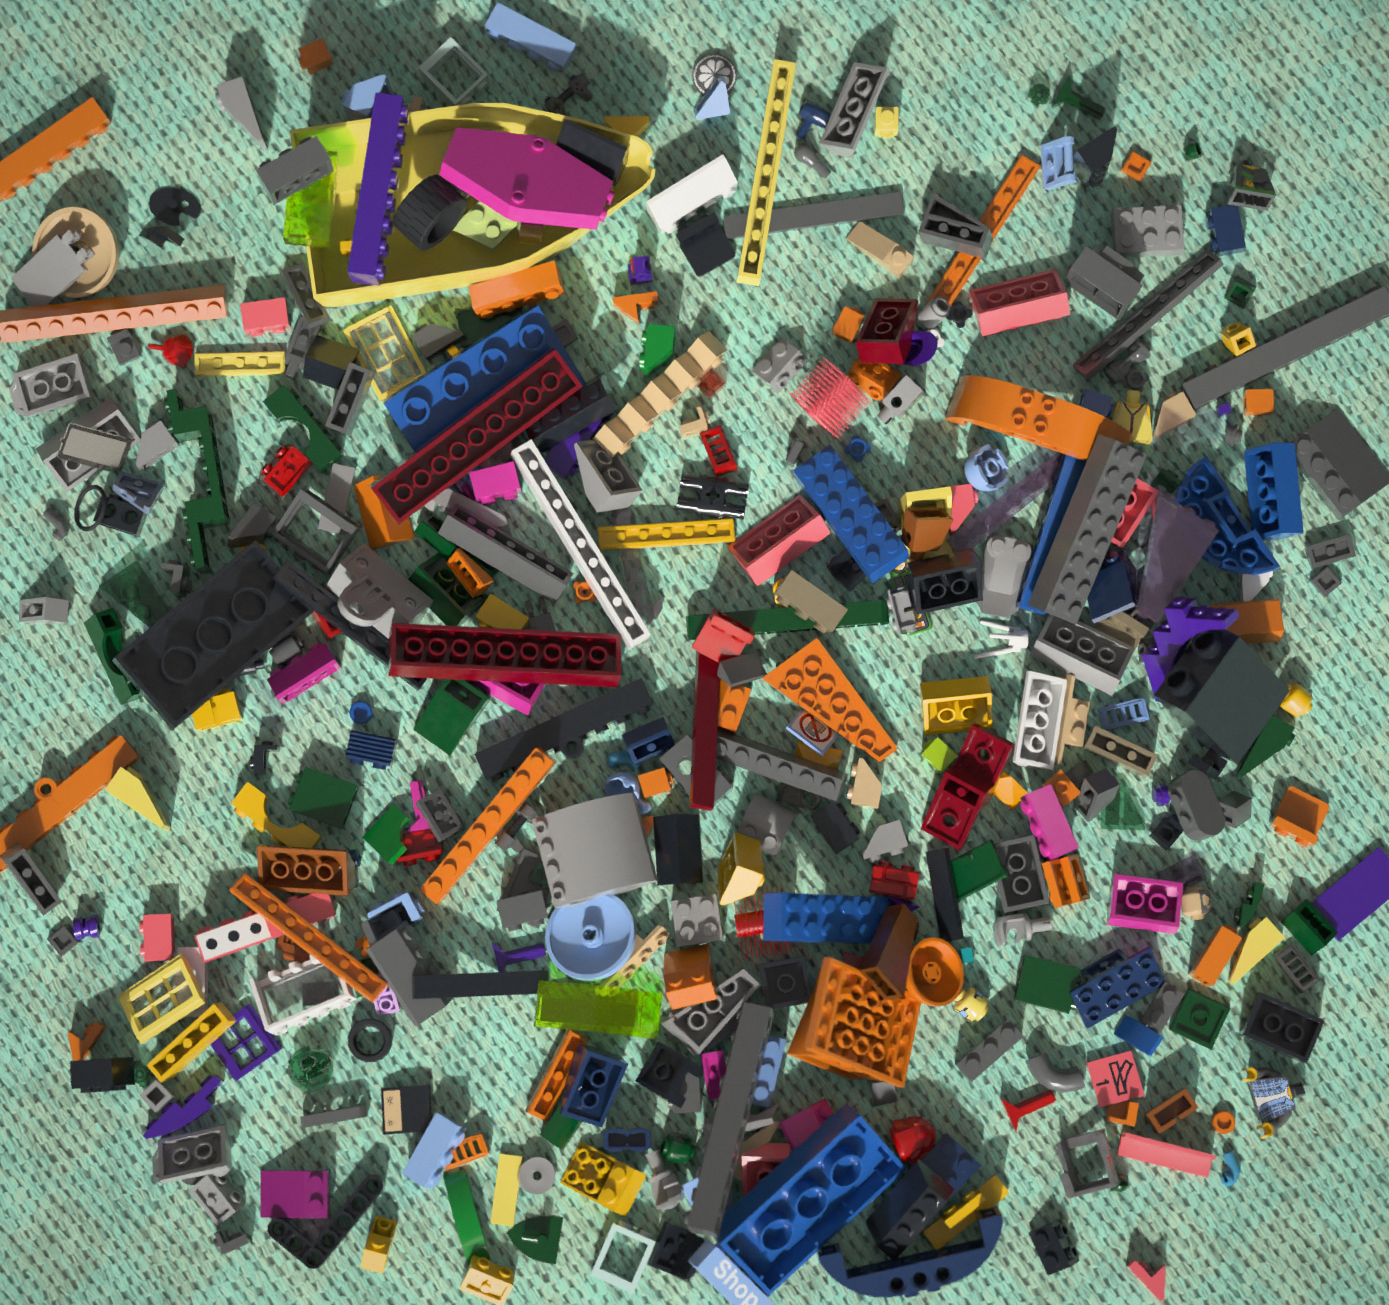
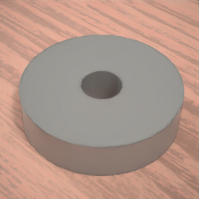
[517,1156,555,1194]

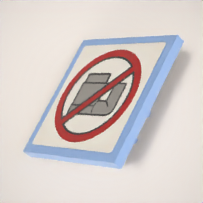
[786,708,839,756]

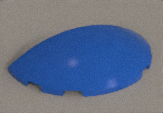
[1175,456,1280,575]

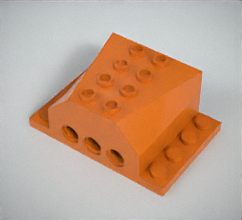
[787,957,921,1087]

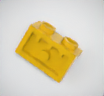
[460,1255,515,1305]

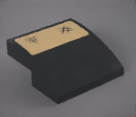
[381,1085,432,1135]

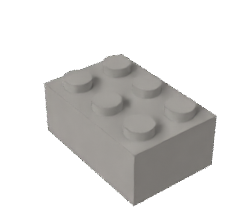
[1111,205,1184,258]

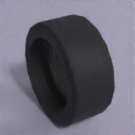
[348,1019,392,1062]

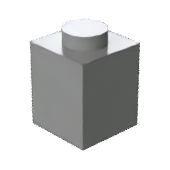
[140,1079,176,1112]

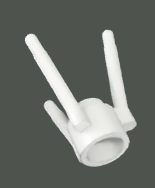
[974,620,1028,659]

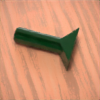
[1052,75,1106,119]

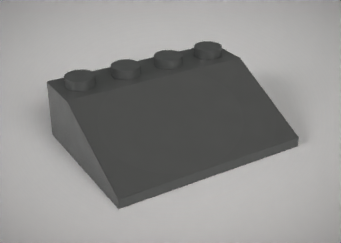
[1290,409,1389,520]

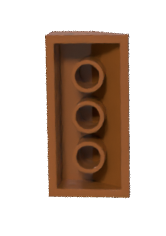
[257,845,356,895]

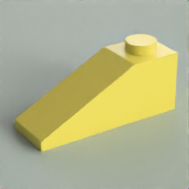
[1228,917,1285,984]

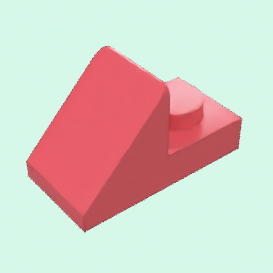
[1126,1259,1166,1301]

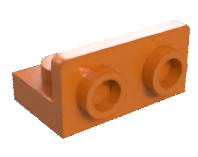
[847,357,902,403]

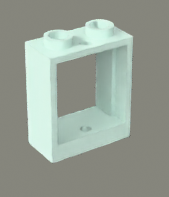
[418,37,489,106]
[591,1220,656,1294]

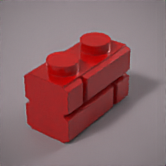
[869,861,919,900]

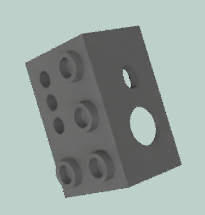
[659,735,733,814]

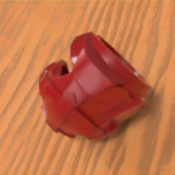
[889,1116,937,1165]

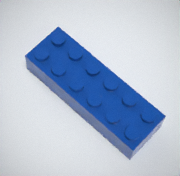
[793,445,910,583]
[764,892,889,945]

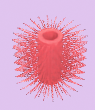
[789,357,871,439]

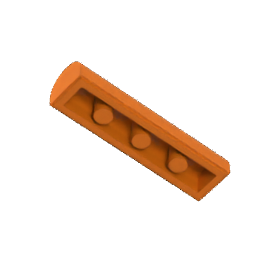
[525,1028,589,1122]

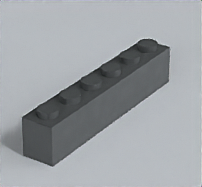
[438,503,574,604]
[716,728,848,801]

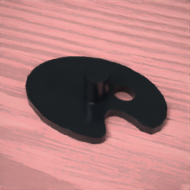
[149,188,201,226]

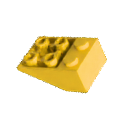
[560,1141,647,1216]

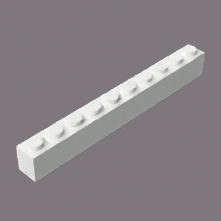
[510,439,651,650]

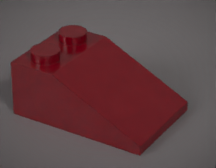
[856,298,918,364]

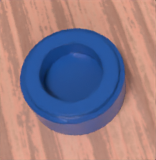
[349,701,373,724]

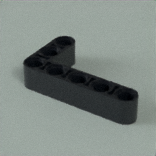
[267,1174,385,1269]

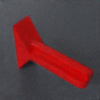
[1000,1090,1056,1133]

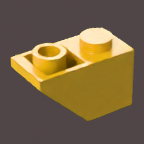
[361,1216,398,1273]

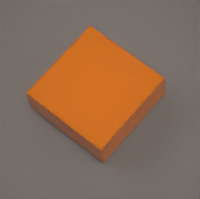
[1121,151,1152,182]

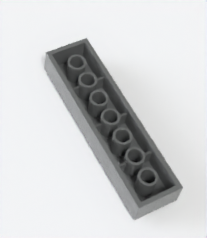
[1027,434,1147,625]

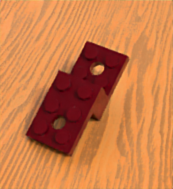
[921,723,1015,851]

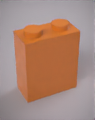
[1188,925,1242,987]

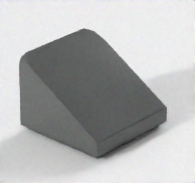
[870,1081,897,1106]

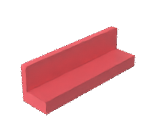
[1117,1132,1216,1178]

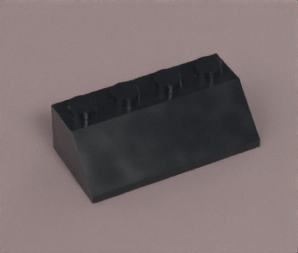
[525,372,619,453]
[866,1159,955,1262]

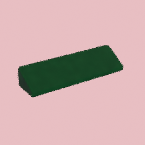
[415,512,500,579]

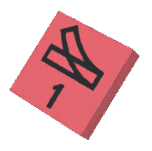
[1086,1051,1144,1108]

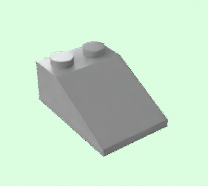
[215,77,268,152]
[574,440,643,512]

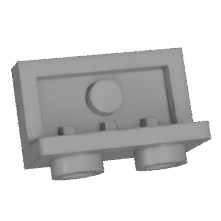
[752,338,807,394]

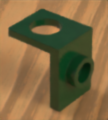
[1150,468,1181,507]

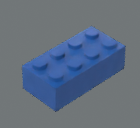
[1244,442,1304,541]

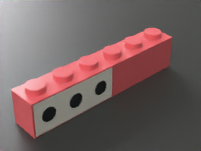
[194,893,336,963]

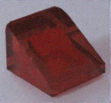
[697,369,726,401]

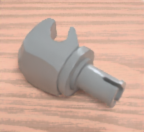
[993,913,1053,947]
[645,1150,684,1210]

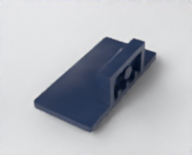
[1069,947,1165,1028]

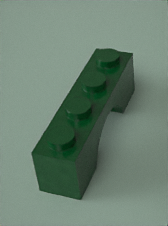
[263,385,342,474]
[84,608,143,705]

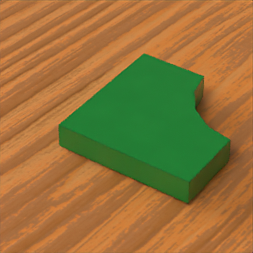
[362,804,410,866]

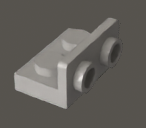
[189,1174,246,1226]

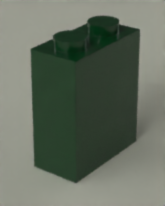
[288,767,359,830]
[1013,955,1082,1014]

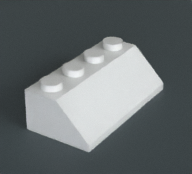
[646,154,737,234]
[1013,671,1067,770]

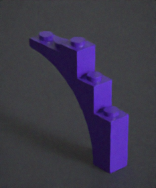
[1142,596,1239,702]

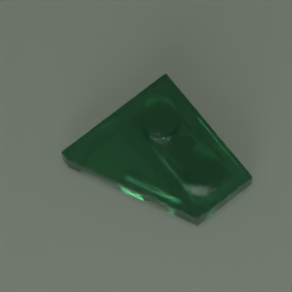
[1100,784,1145,831]

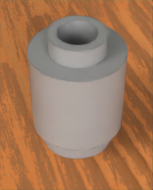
[918,297,950,329]

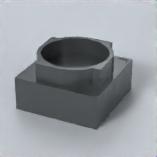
[1064,244,1145,321]

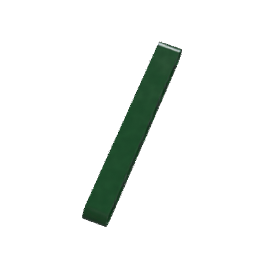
[686,600,890,640]

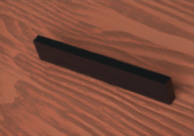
[412,970,549,999]

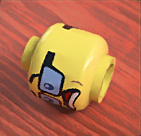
[954,987,989,1021]

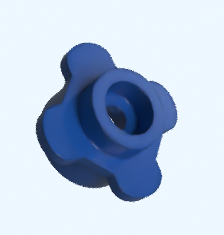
[844,435,871,462]

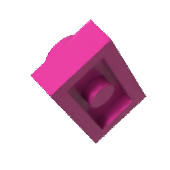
[700,1050,726,1100]

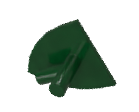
[507,1216,563,1265]

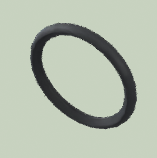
[74,485,107,532]

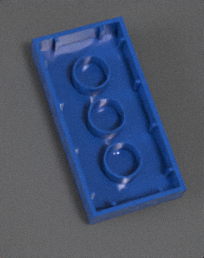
[382,304,586,451]
[715,1102,907,1295]

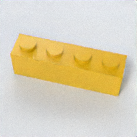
[147,1003,237,1083]

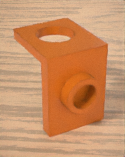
[1040,769,1081,808]

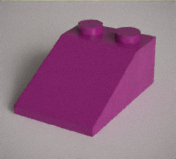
[260,1170,330,1218]

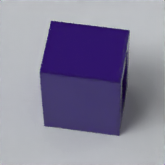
[1216,403,1232,417]

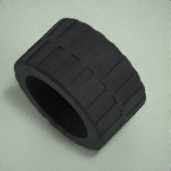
[393,174,467,251]

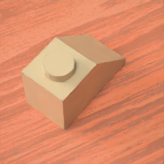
[1152,392,1196,440]

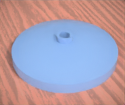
[545,895,637,981]

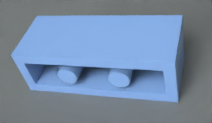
[402,1112,467,1189]

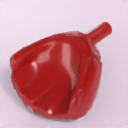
[148,334,193,368]

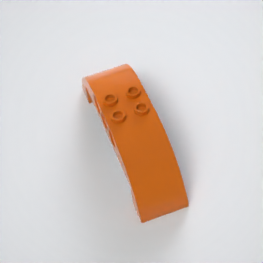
[945,375,1132,461]

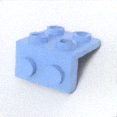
[367,891,426,923]

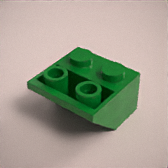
[639,324,675,377]

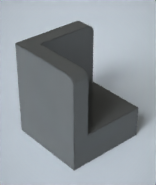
[1218,791,1252,829]

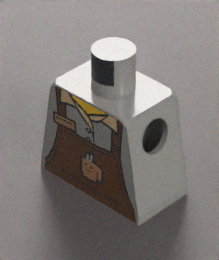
[877,375,925,425]

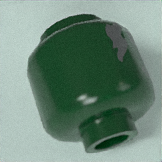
[660,1132,696,1164]

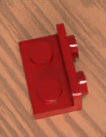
[259,443,313,497]
[397,829,444,867]

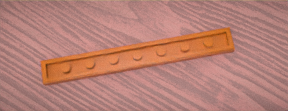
[926,154,1041,307]
[230,872,388,1003]

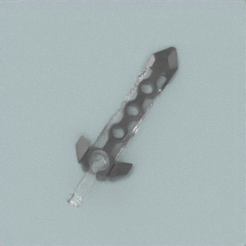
[611,507,663,654]

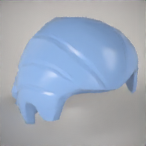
[605,772,652,815]

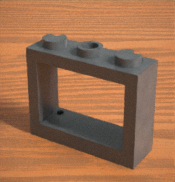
[272,488,361,573]

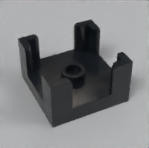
[635,1041,704,1108]

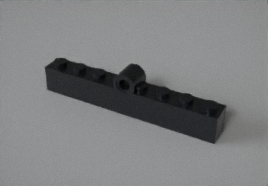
[474,678,653,782]

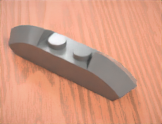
[424,488,512,535]

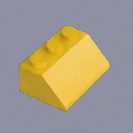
[920,676,993,735]
[717,832,765,905]

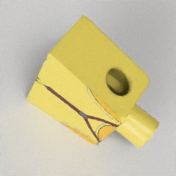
[1112,390,1152,445]

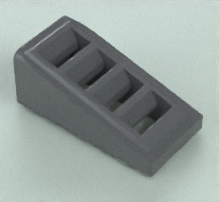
[1273,942,1320,993]

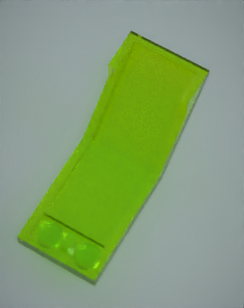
[534,980,662,1039]

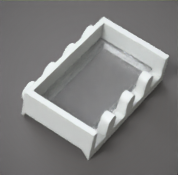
[249,955,357,1035]

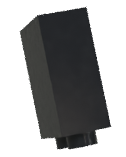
[1154,629,1290,764]

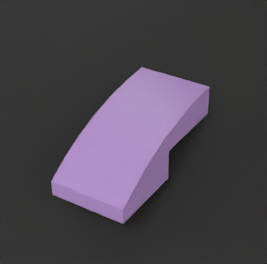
[374,973,400,1017]

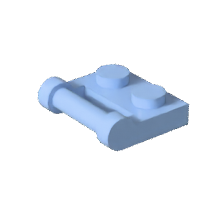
[1041,136,1077,190]

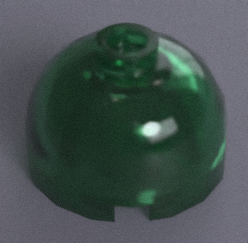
[286,1046,334,1092]

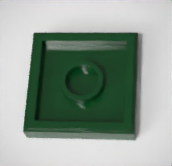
[1169,988,1231,1050]

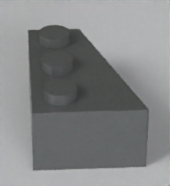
[918,191,993,259]

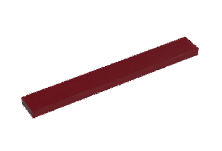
[689,651,719,811]

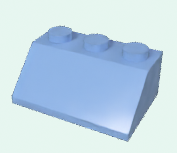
[342,74,393,121]

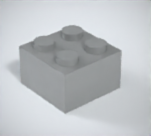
[670,894,723,948]

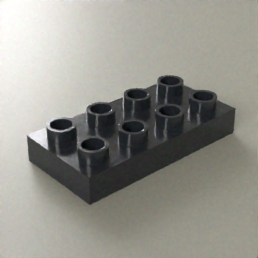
[112,540,314,731]

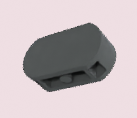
[1168,770,1226,841]

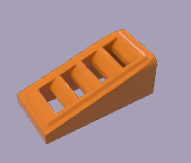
[446,548,494,598]
[445,1132,490,1171]

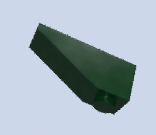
[1236,716,1295,778]

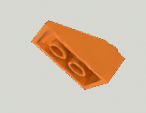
[663,943,717,1010]

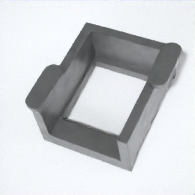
[1056,1128,1121,1198]

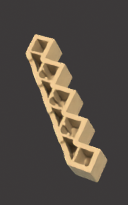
[593,331,727,458]

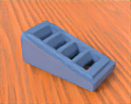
[1098,697,1149,731]

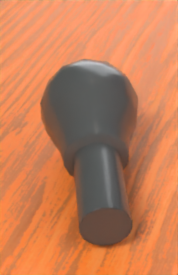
[794,143,831,179]

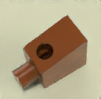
[901,508,953,561]

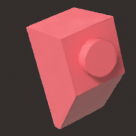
[949,484,978,535]

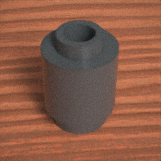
[269,634,304,666]

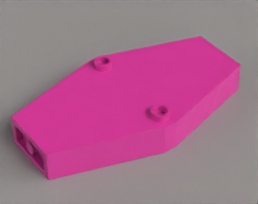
[440,127,615,230]

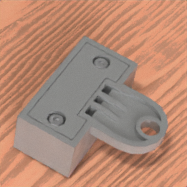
[326,543,433,639]

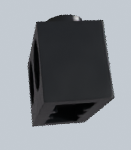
[93,494,147,538]

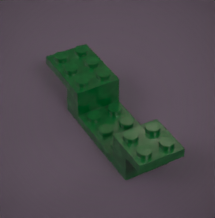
[164,389,230,575]

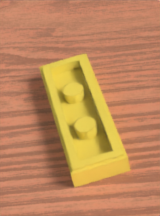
[490,1153,523,1226]

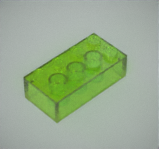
[283,148,339,248]

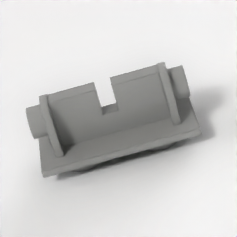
[886,587,918,635]

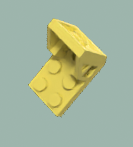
[898,486,952,562]

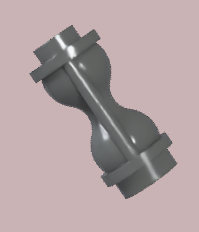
[1104,340,1151,385]

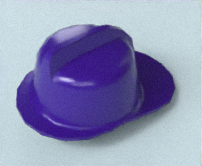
[901,331,938,367]

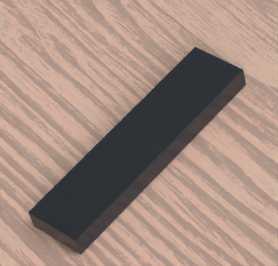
[926,848,964,942]

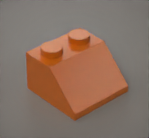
[717,679,752,734]

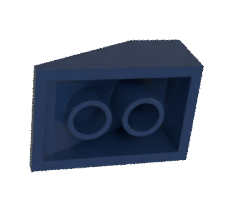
[1087,549,1137,623]
[560,1042,628,1128]

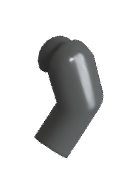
[43,508,68,541]

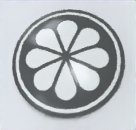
[692,54,737,95]

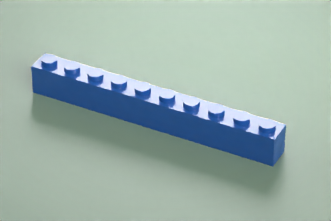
[1015,389,1114,615]

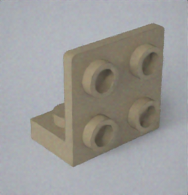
[1095,612,1150,653]

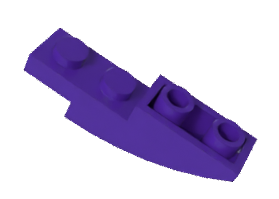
[142,1075,224,1139]

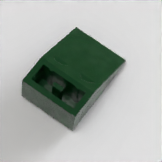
[413,679,490,756]

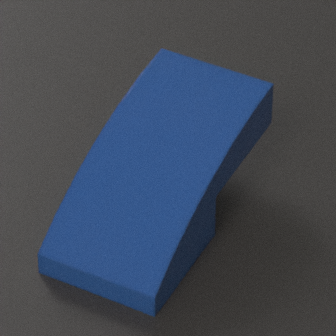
[1113,1015,1164,1057]

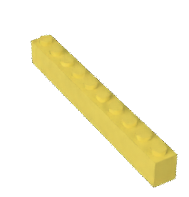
[737,59,796,286]

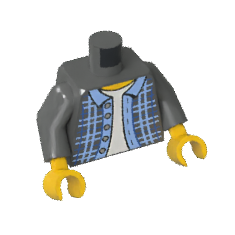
[1241,1067,1305,1139]

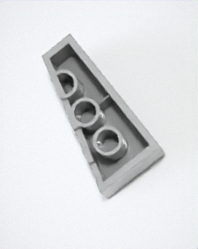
[661,969,760,1055]

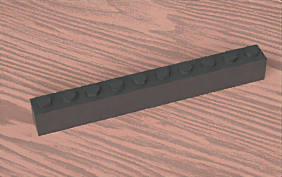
[1180,286,1389,411]
[685,1002,775,1238]

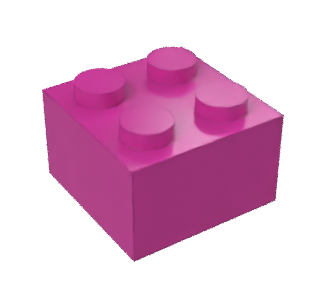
[469,461,522,506]

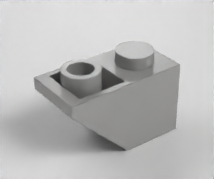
[862,820,908,863]

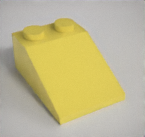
[105,767,171,831]

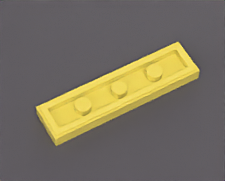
[195,351,286,377]

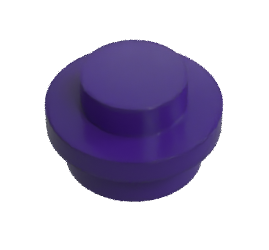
[1152,783,1170,807]

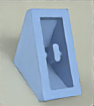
[693,74,730,119]

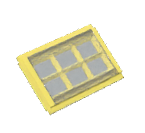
[343,306,426,402]
[118,954,206,1044]

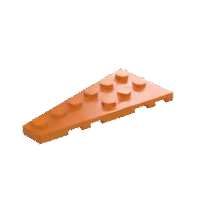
[761,638,898,763]

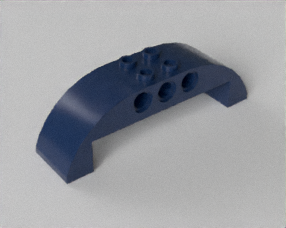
[817,1206,1003,1298]

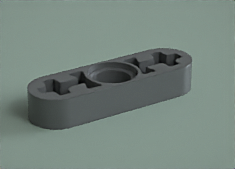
[300,1105,368,1128]

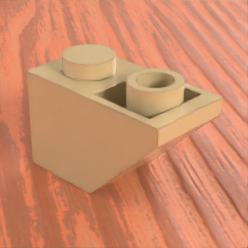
[847,758,882,809]

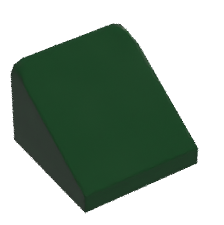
[1224,276,1256,309]

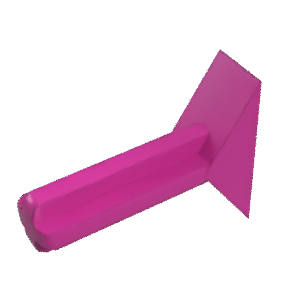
[406,780,430,833]

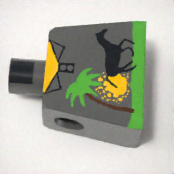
[1227,160,1276,211]

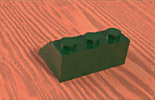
[408,553,488,626]

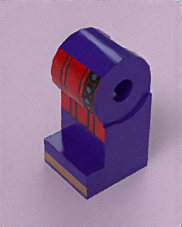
[628,256,653,285]

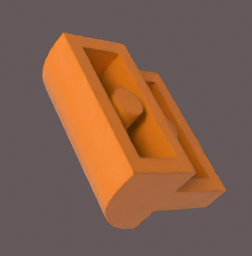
[1042,854,1091,908]

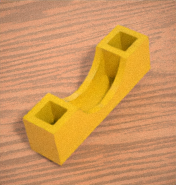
[231,782,323,848]

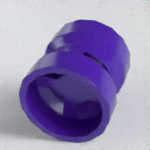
[73,915,100,940]

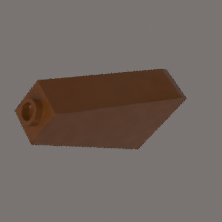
[859,904,917,1000]

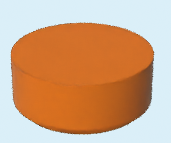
[1212,1110,1236,1134]

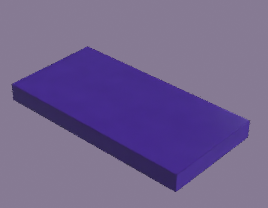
[1311,847,1389,941]

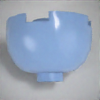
[964,444,1008,492]

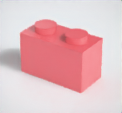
[240,297,291,337]
[139,914,175,962]

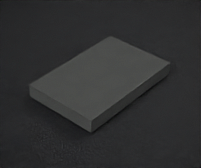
[496,847,552,929]

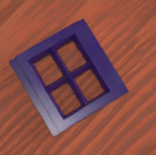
[211,1004,281,1082]

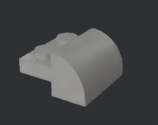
[737,793,797,856]

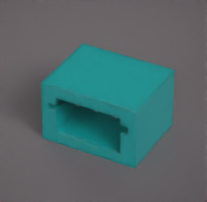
[960,947,974,963]

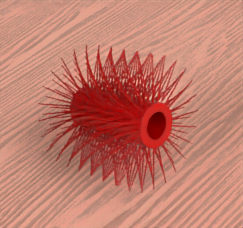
[734,885,791,958]

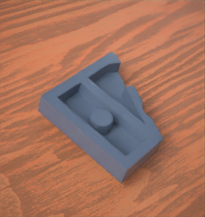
[113,471,164,515]

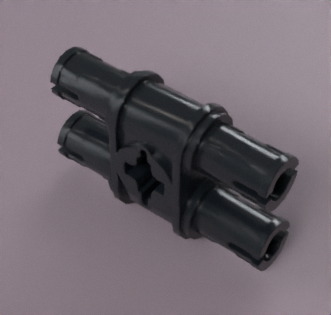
[676,474,749,520]

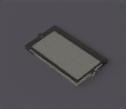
[57,422,133,474]

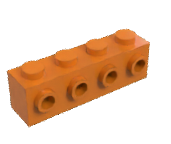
[469,260,565,320]

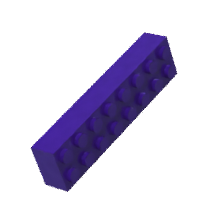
[348,92,410,286]

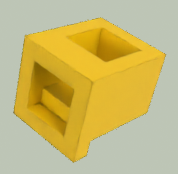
[1220,322,1256,356]

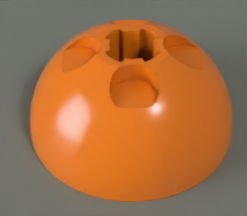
[906,937,964,1006]

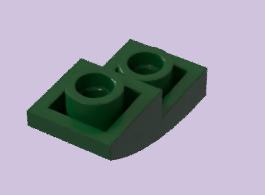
[1233,882,1264,928]

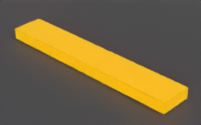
[597,518,735,551]

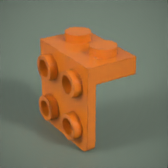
[1269,786,1329,848]

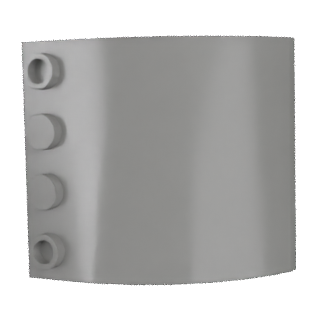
[532,793,658,908]

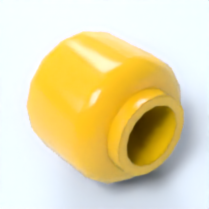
[1280,683,1313,717]

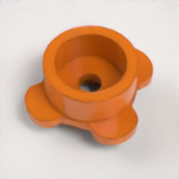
[573,581,597,604]

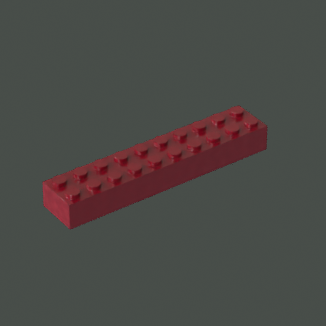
[369,348,582,524]
[388,623,621,687]

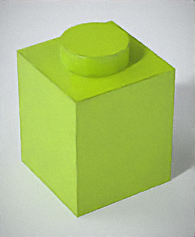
[921,737,957,774]

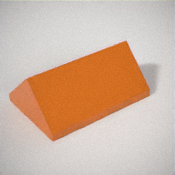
[353,475,415,550]
[1210,598,1284,644]

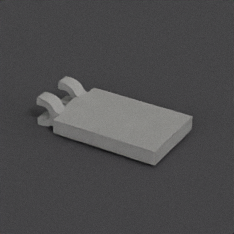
[11,230,95,306]

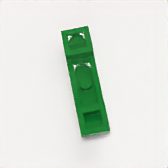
[443,1169,491,1266]

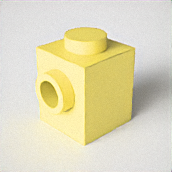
[875,107,898,138]

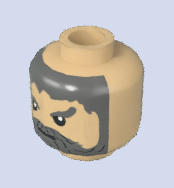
[1181,886,1212,920]

